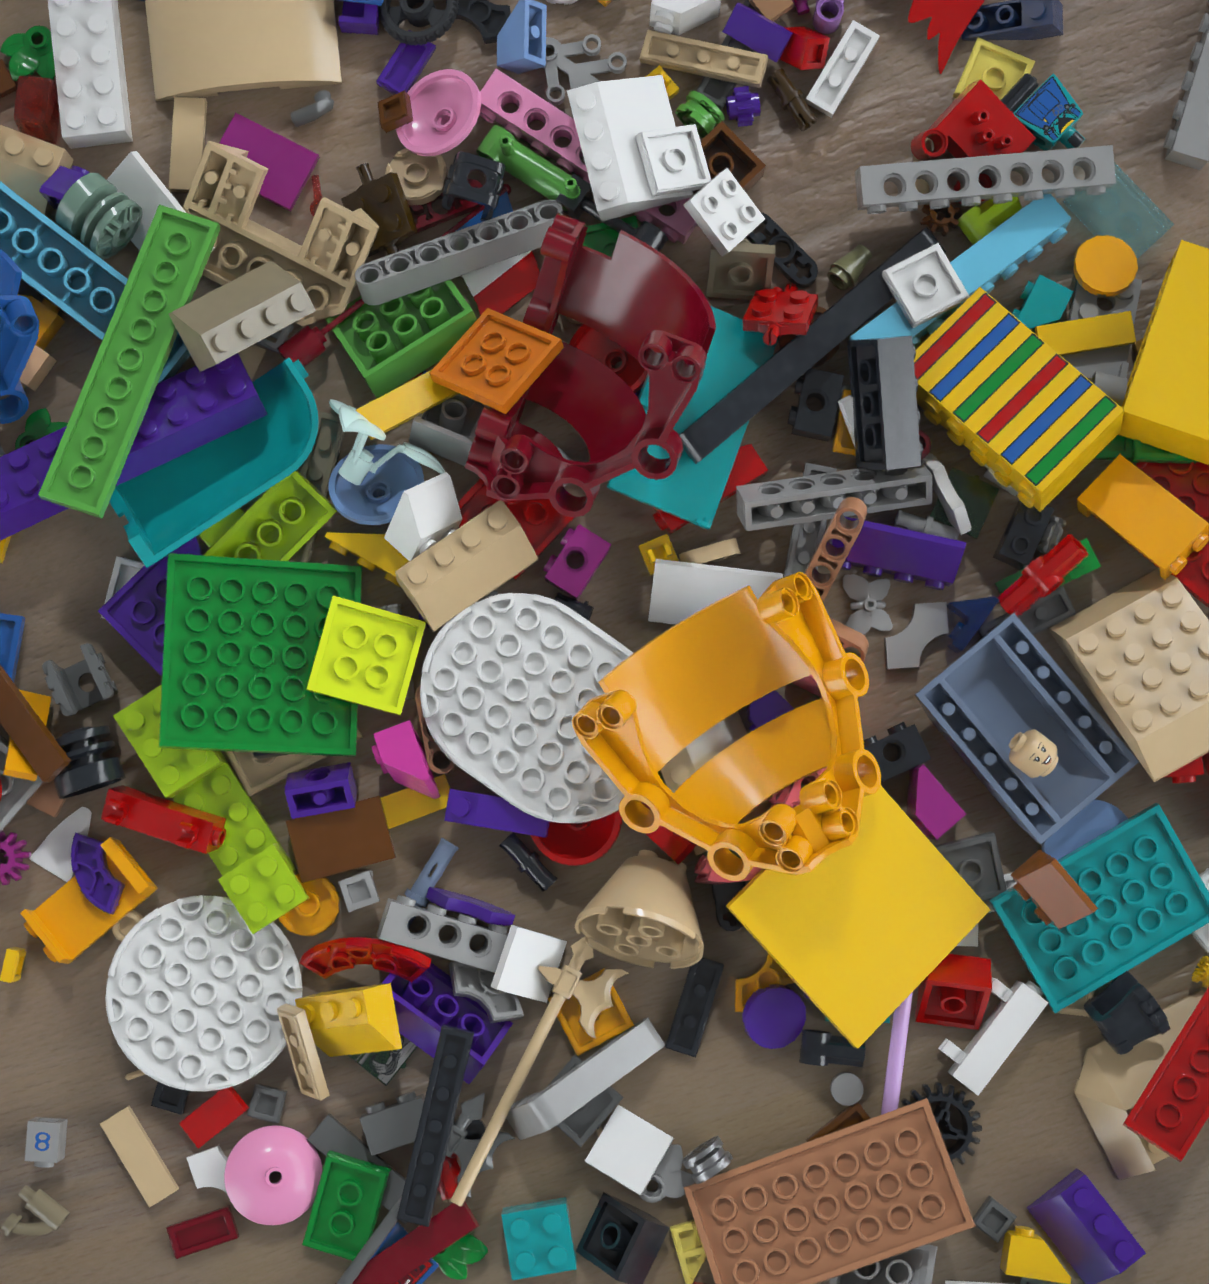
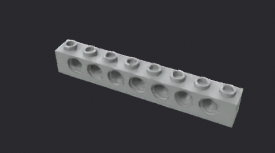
[855,145,1116,214]

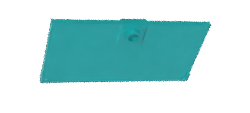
[606,306,780,530]

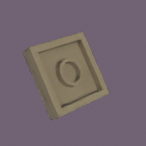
[706,239,775,300]

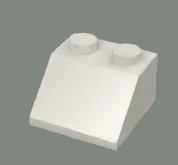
[649,0,721,36]
[384,472,462,561]

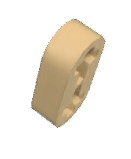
[679,538,741,565]

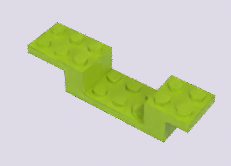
[113,685,309,934]

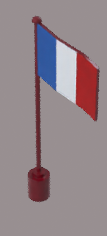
[277,184,540,367]

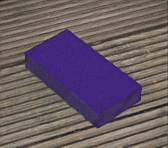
[722,2,793,63]
[376,30,436,95]

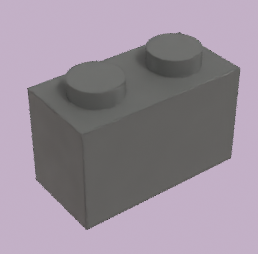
[359,1091,425,1156]

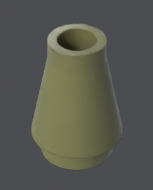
[827,244,872,291]

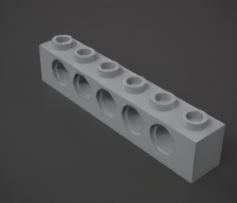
[736,460,932,531]

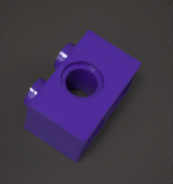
[284,762,358,819]

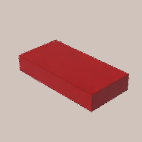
[179,1087,249,1149]

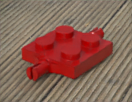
[743,283,818,345]

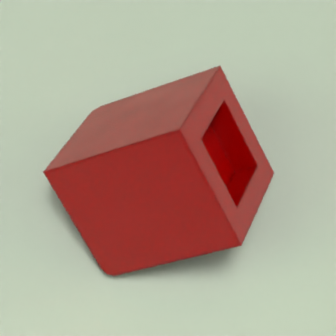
[779,26,830,70]

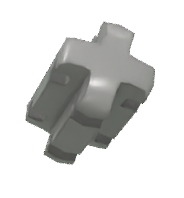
[1037,516,1066,554]

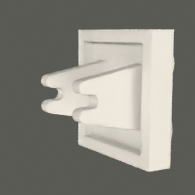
[683,168,765,256]

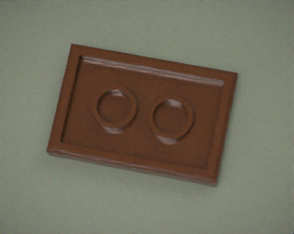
[286,796,396,883]

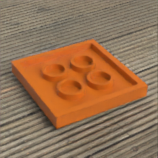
[429,308,564,414]

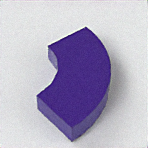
[71,832,125,915]
[426,887,515,926]

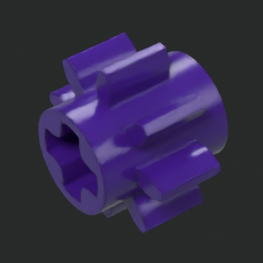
[726,86,761,127]

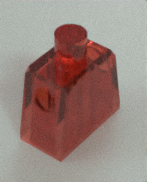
[14,76,60,144]

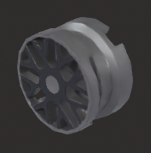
[682,1136,733,1184]

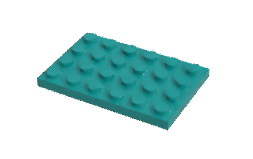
[989,803,1209,1013]

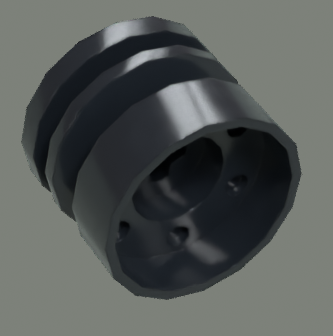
[54,725,126,799]

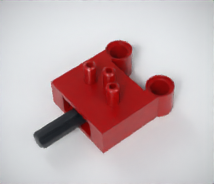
[911,73,1038,205]

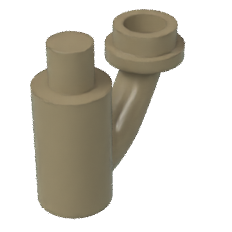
[0,1185,70,1237]

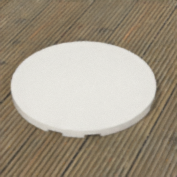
[105,895,303,1092]

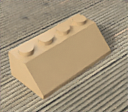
[395,500,538,632]

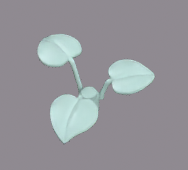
[329,399,445,485]

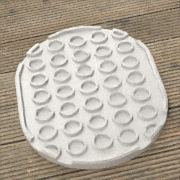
[420,593,633,823]

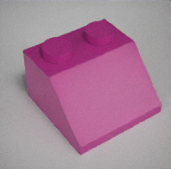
[371,720,441,799]

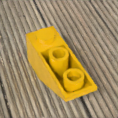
[325,532,410,587]

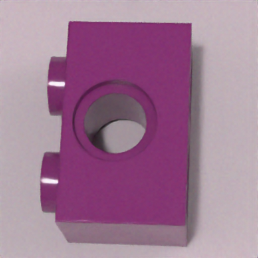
[543,524,611,600]

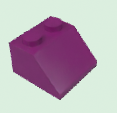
[906,764,966,840]

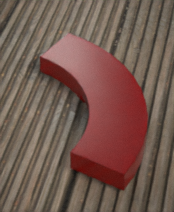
[299,937,432,982]

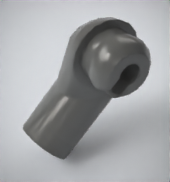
[290,90,334,127]

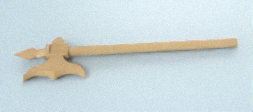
[450,936,629,1207]

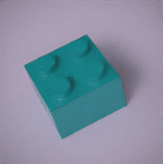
[501,1197,577,1280]

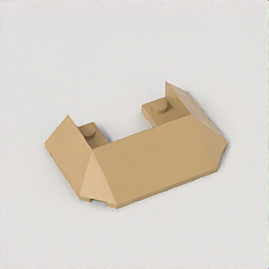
[183,141,379,327]
[1074,990,1205,1180]

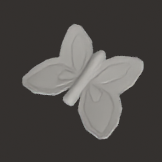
[843,574,893,635]

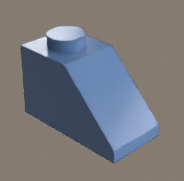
[497,0,547,74]

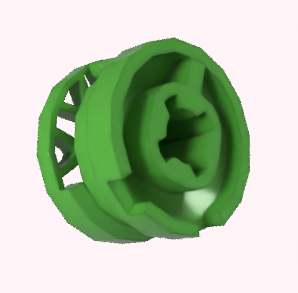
[675,90,725,138]

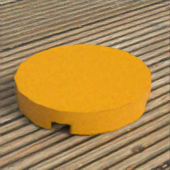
[1073,235,1138,297]
[279,874,340,936]

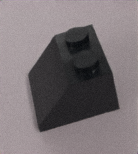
[576,1192,670,1284]

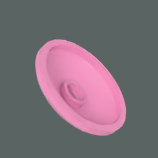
[396,69,481,156]
[224,1125,322,1225]

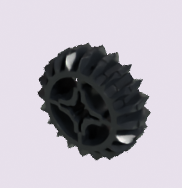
[901,1082,982,1167]

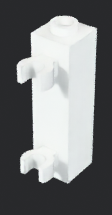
[938,977,1049,1095]

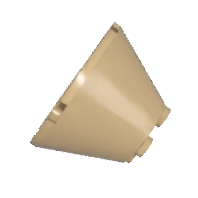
[575,850,704,969]

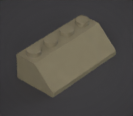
[169,260,316,372]

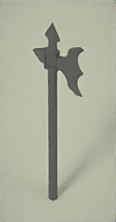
[336,1093,515,1284]

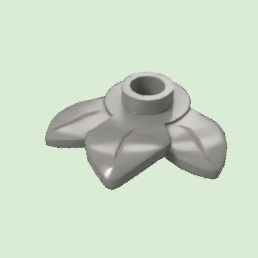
[639,1144,695,1203]

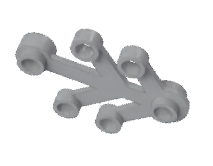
[542,34,627,119]

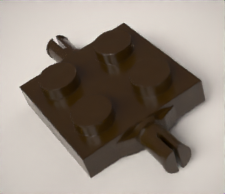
[341,163,418,257]

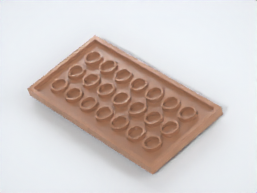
[684,1098,976,1284]

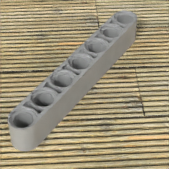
[355,199,563,305]

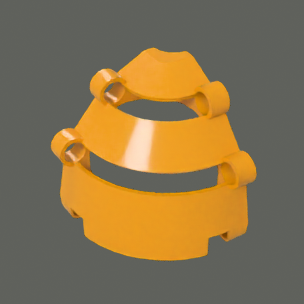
[572,572,881,881]

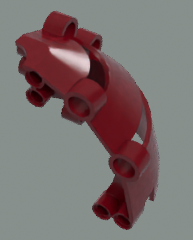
[465,213,716,517]

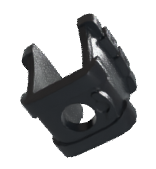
[441,151,506,221]
[1084,971,1171,1055]

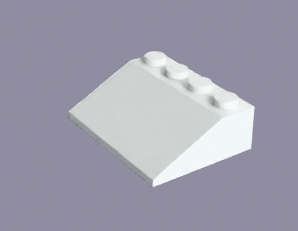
[567,75,693,222]

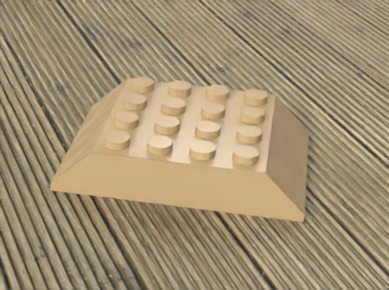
[1049,568,1209,782]

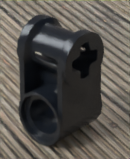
[712,881,746,931]

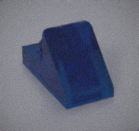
[947,596,999,654]

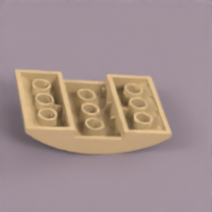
[145,0,342,101]

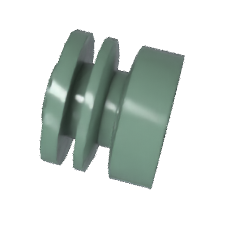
[56,173,142,259]

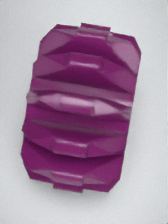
[0,831,32,886]

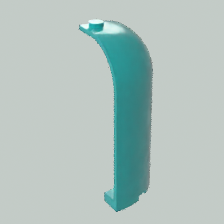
[109,357,318,568]

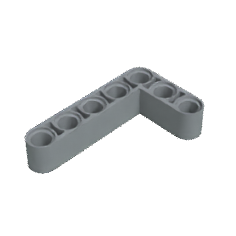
[506,1017,665,1140]

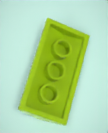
[203,471,337,561]

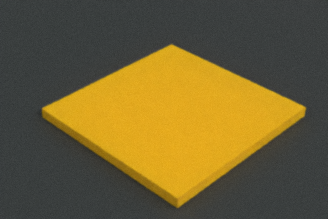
[726,785,990,1049]

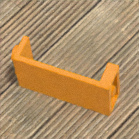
[1077,454,1209,580]
[20,837,158,964]

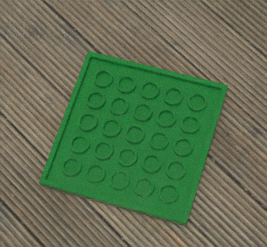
[158,553,362,757]

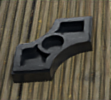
[446,0,511,44]

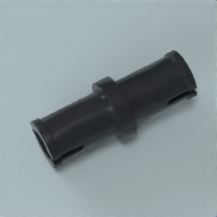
[499,832,558,892]

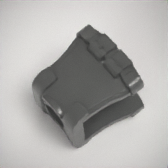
[42,643,119,716]

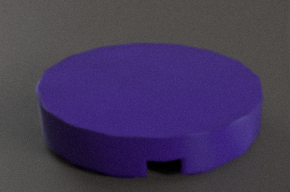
[742,984,806,1049]

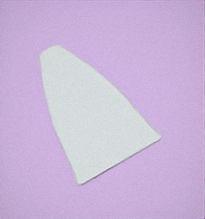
[29,807,92,882]

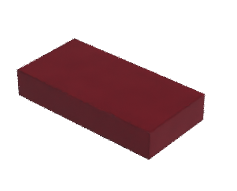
[166,1205,239,1259]

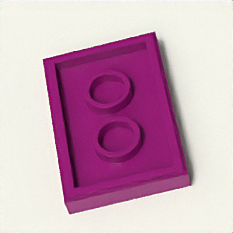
[219,112,320,212]

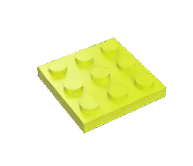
[306,596,426,716]

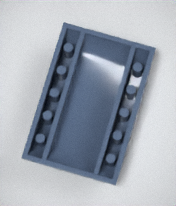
[915,613,1139,844]

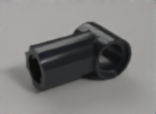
[799,1029,866,1067]

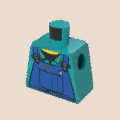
[1013,73,1086,151]

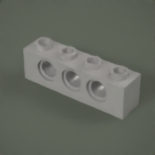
[376,895,508,973]

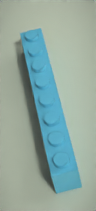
[847,194,1071,348]

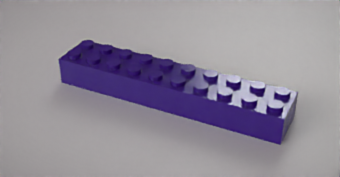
[0,353,268,540]

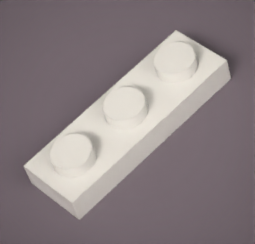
[805,20,880,118]

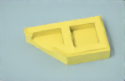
[670,1220,707,1284]

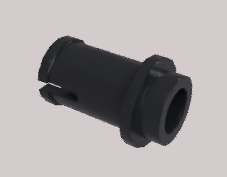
[554,592,594,621]

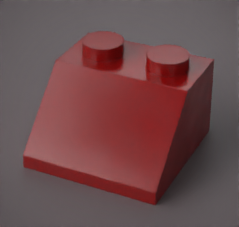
[915,954,992,1030]

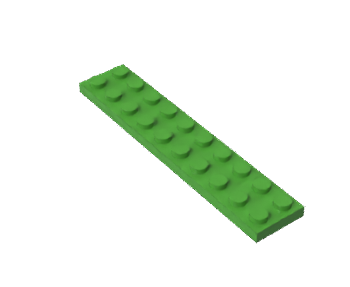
[38,204,221,519]

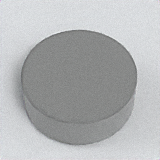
[830,1072,864,1106]

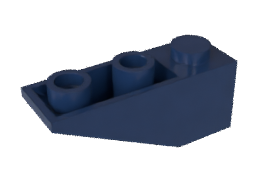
[962,0,1063,41]

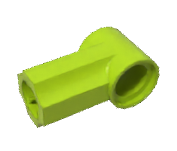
[958,197,1023,245]

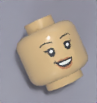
[1009,729,1059,778]

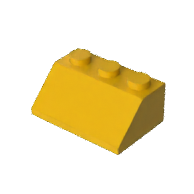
[295,983,402,1057]

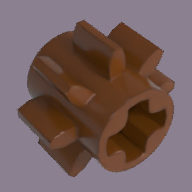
[920,202,960,237]

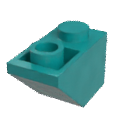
[1011,275,1074,332]

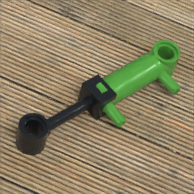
[476,125,668,252]

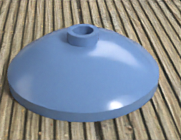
[328,444,424,525]

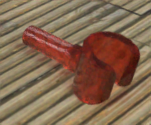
[310,175,323,216]

